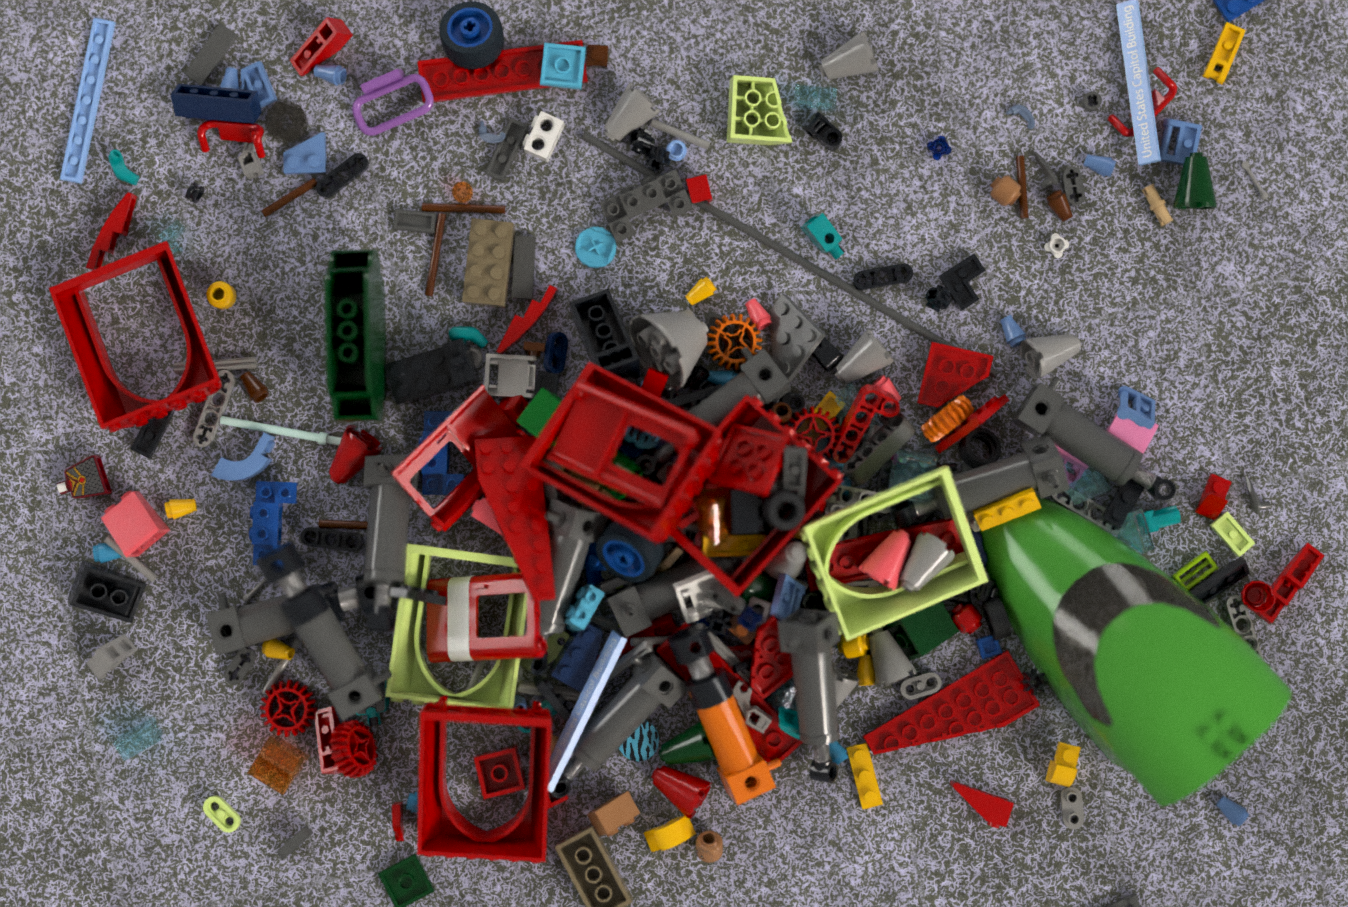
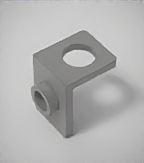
[745,597,772,626]

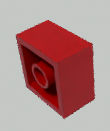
[474,745,527,799]

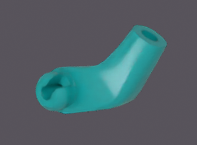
[108,149,140,186]
[448,326,489,349]

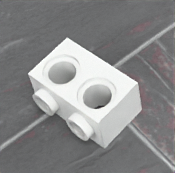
[522,111,565,163]

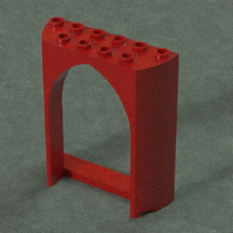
[49,241,222,432]
[519,362,724,543]
[669,394,843,597]
[417,695,551,863]

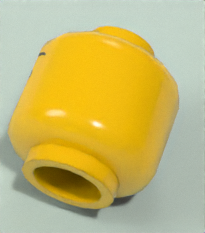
[206,281,237,310]
[837,633,870,659]

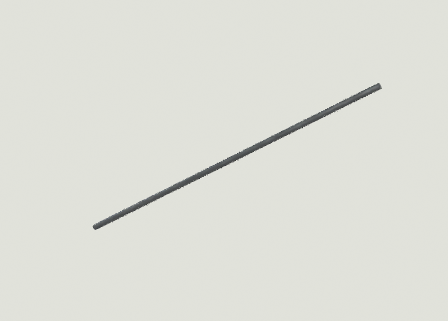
[581,132,999,378]

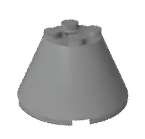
[628,309,708,390]

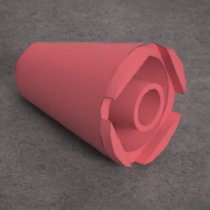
[858,529,912,591]

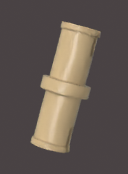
[1142,184,1173,227]

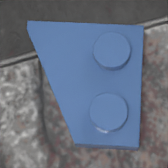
[240,61,277,108]
[283,132,326,174]

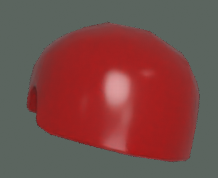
[1241,581,1276,613]

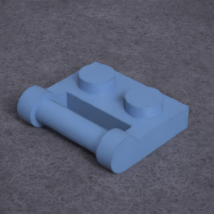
[1160,118,1202,166]
[1117,386,1155,430]
[770,574,806,621]

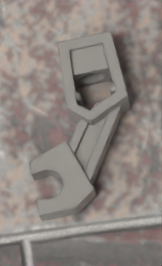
[238,123,267,180]
[733,679,772,733]

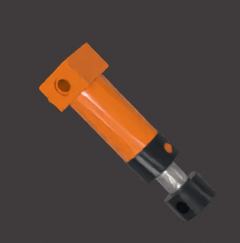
[668,623,781,805]

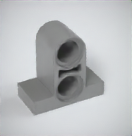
[86,634,138,680]

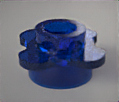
[927,136,952,160]
[737,606,763,632]

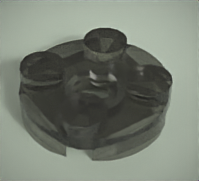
[266,101,308,143]

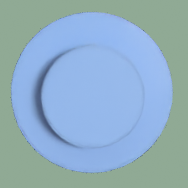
[666,140,687,161]

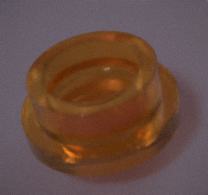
[452,182,473,203]

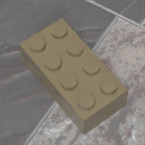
[462,218,515,309]
[555,823,633,907]

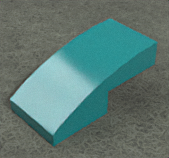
[779,706,800,740]

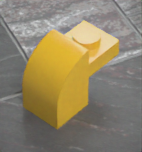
[1045,741,1081,787]
[643,816,696,852]

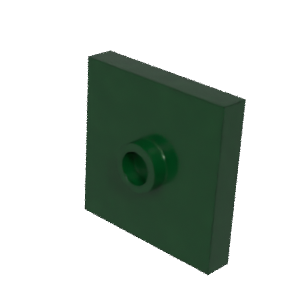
[378,853,435,907]

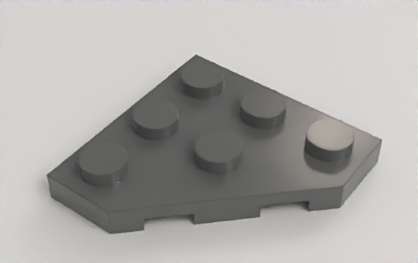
[770,294,826,382]

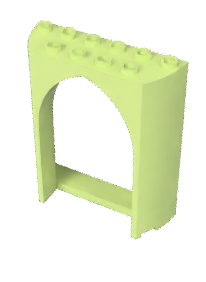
[799,466,988,641]
[385,544,527,708]

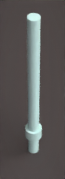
[220,416,342,446]

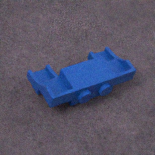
[419,411,465,495]
[249,481,298,565]

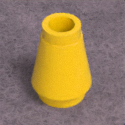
[685,276,717,306]
[164,499,197,520]
[262,638,295,660]
[857,655,875,686]

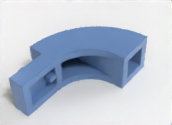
[211,432,275,481]

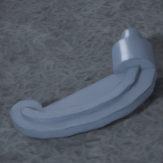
[1006,105,1035,129]
[478,121,506,143]

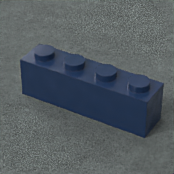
[170,83,262,124]

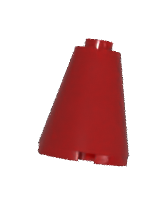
[329,425,383,484]
[651,765,712,819]

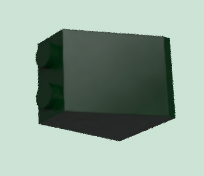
[881,601,959,660]

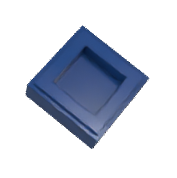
[975,634,1003,660]

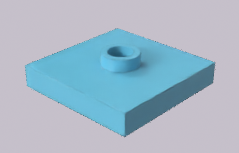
[540,42,586,90]

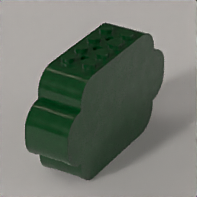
[324,249,387,422]

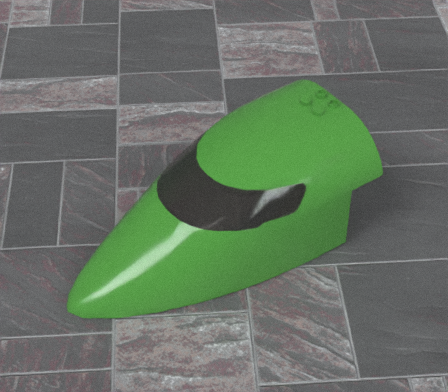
[979,494,1292,807]

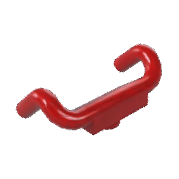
[1108,67,1177,137]
[197,120,266,158]

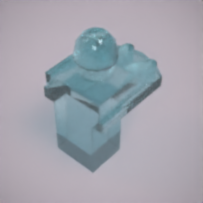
[157,220,186,254]

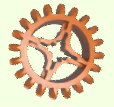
[706,313,762,370]
[920,395,974,442]

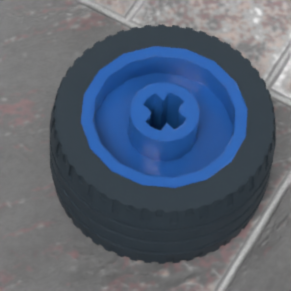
[439,1,504,70]
[596,520,665,583]

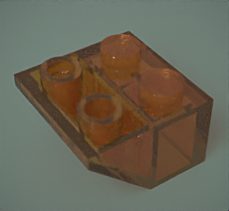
[696,487,731,545]
[247,734,310,795]

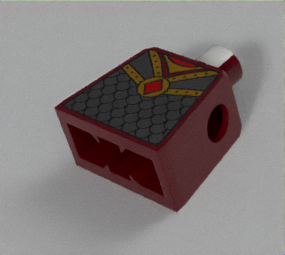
[57,455,112,499]

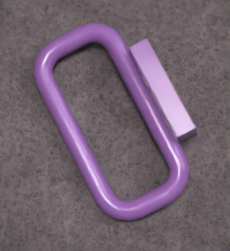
[352,69,434,136]

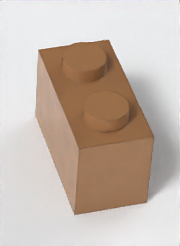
[587,791,640,837]

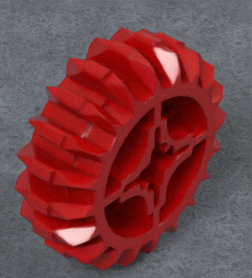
[788,406,841,458]
[259,680,318,737]
[329,720,378,778]

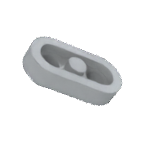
[899,672,942,700]
[1060,786,1084,829]

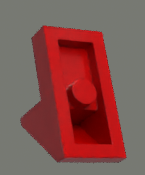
[1195,474,1232,520]

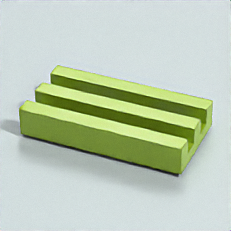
[1171,551,1219,591]

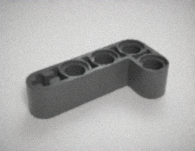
[843,405,915,486]

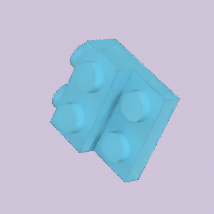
[564,584,605,632]

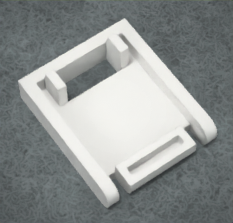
[484,353,537,398]
[672,566,724,624]

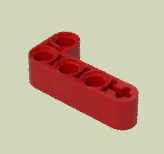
[830,384,900,464]

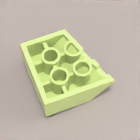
[727,75,792,145]

